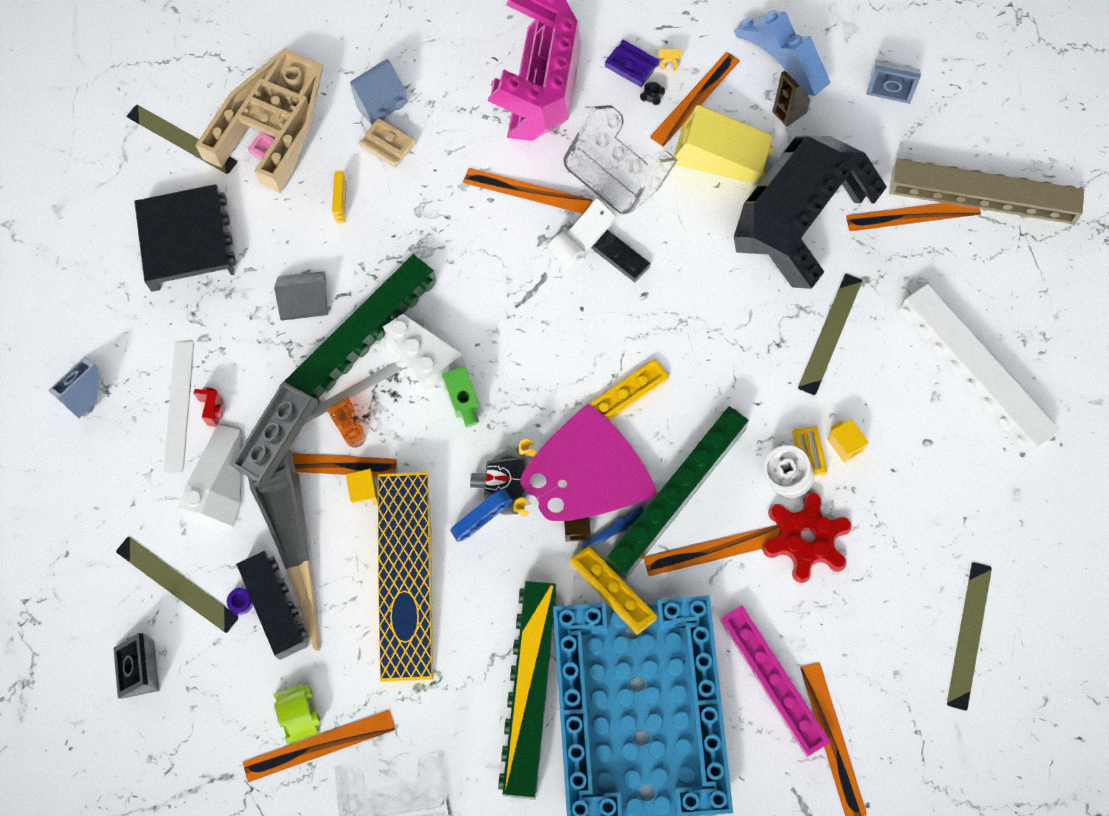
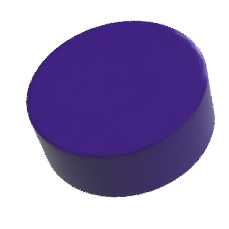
[226,588,253,615]

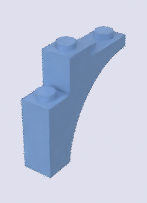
[734,10,831,96]

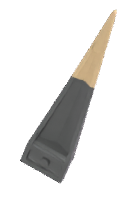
[248,449,320,651]

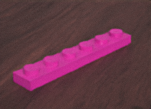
[720,605,831,757]

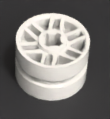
[764,445,814,498]

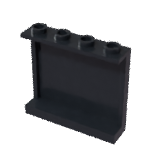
[134,184,236,292]

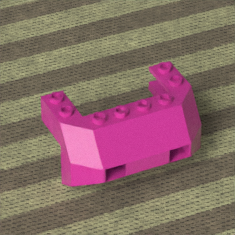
[487,0,581,141]

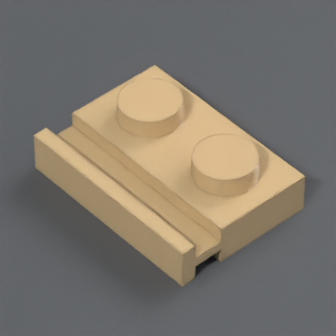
[359,118,415,168]

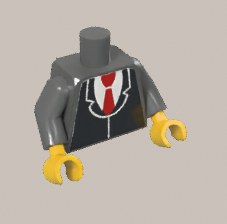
[470,439,536,517]

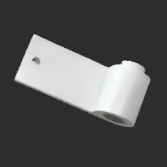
[548,198,617,269]

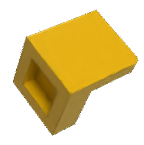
[346,469,378,505]

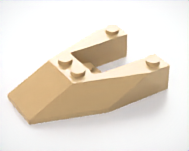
[196,49,323,193]

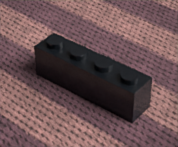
[236,550,309,660]

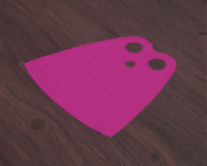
[520,404,657,521]

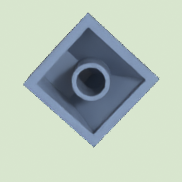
[48,357,98,419]

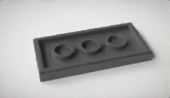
[230,381,318,487]

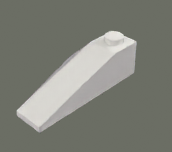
[178,425,242,528]

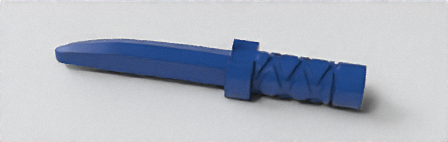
[582,505,644,548]

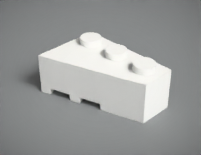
[383,314,466,392]

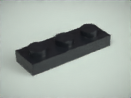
[591,229,651,283]

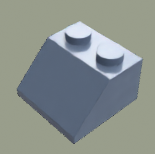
[350,59,408,126]
[866,60,921,104]

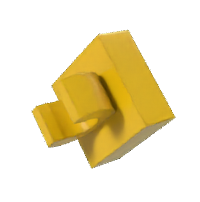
[658,49,681,71]

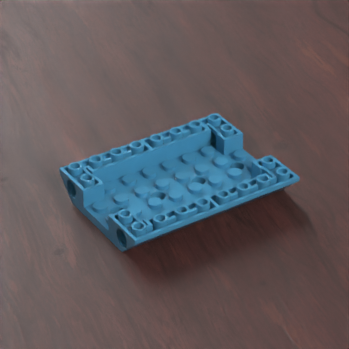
[553,596,733,816]

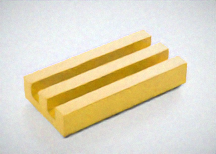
[332,171,347,223]
[792,426,828,477]

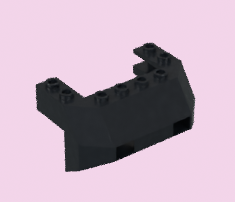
[734,135,887,289]

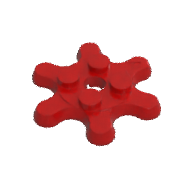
[762,493,852,583]

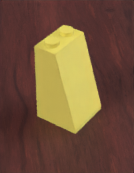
[671,105,773,184]

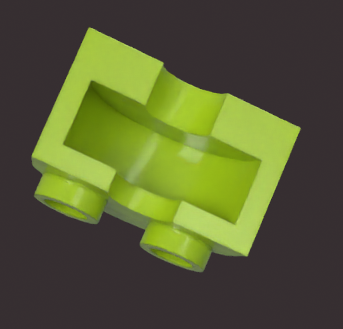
[273,683,321,744]

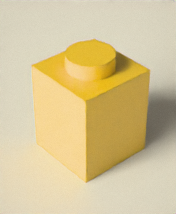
[827,419,869,463]

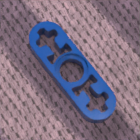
[450,489,512,542]

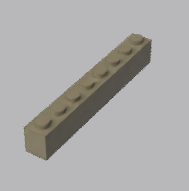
[889,158,1084,225]

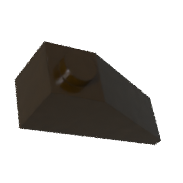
[772,70,811,127]

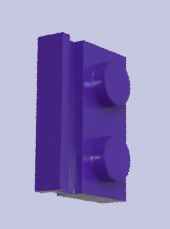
[605,39,659,88]

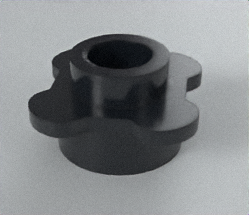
[640,82,665,105]

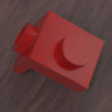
[193,387,224,427]

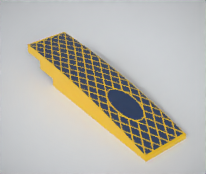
[378,472,433,682]

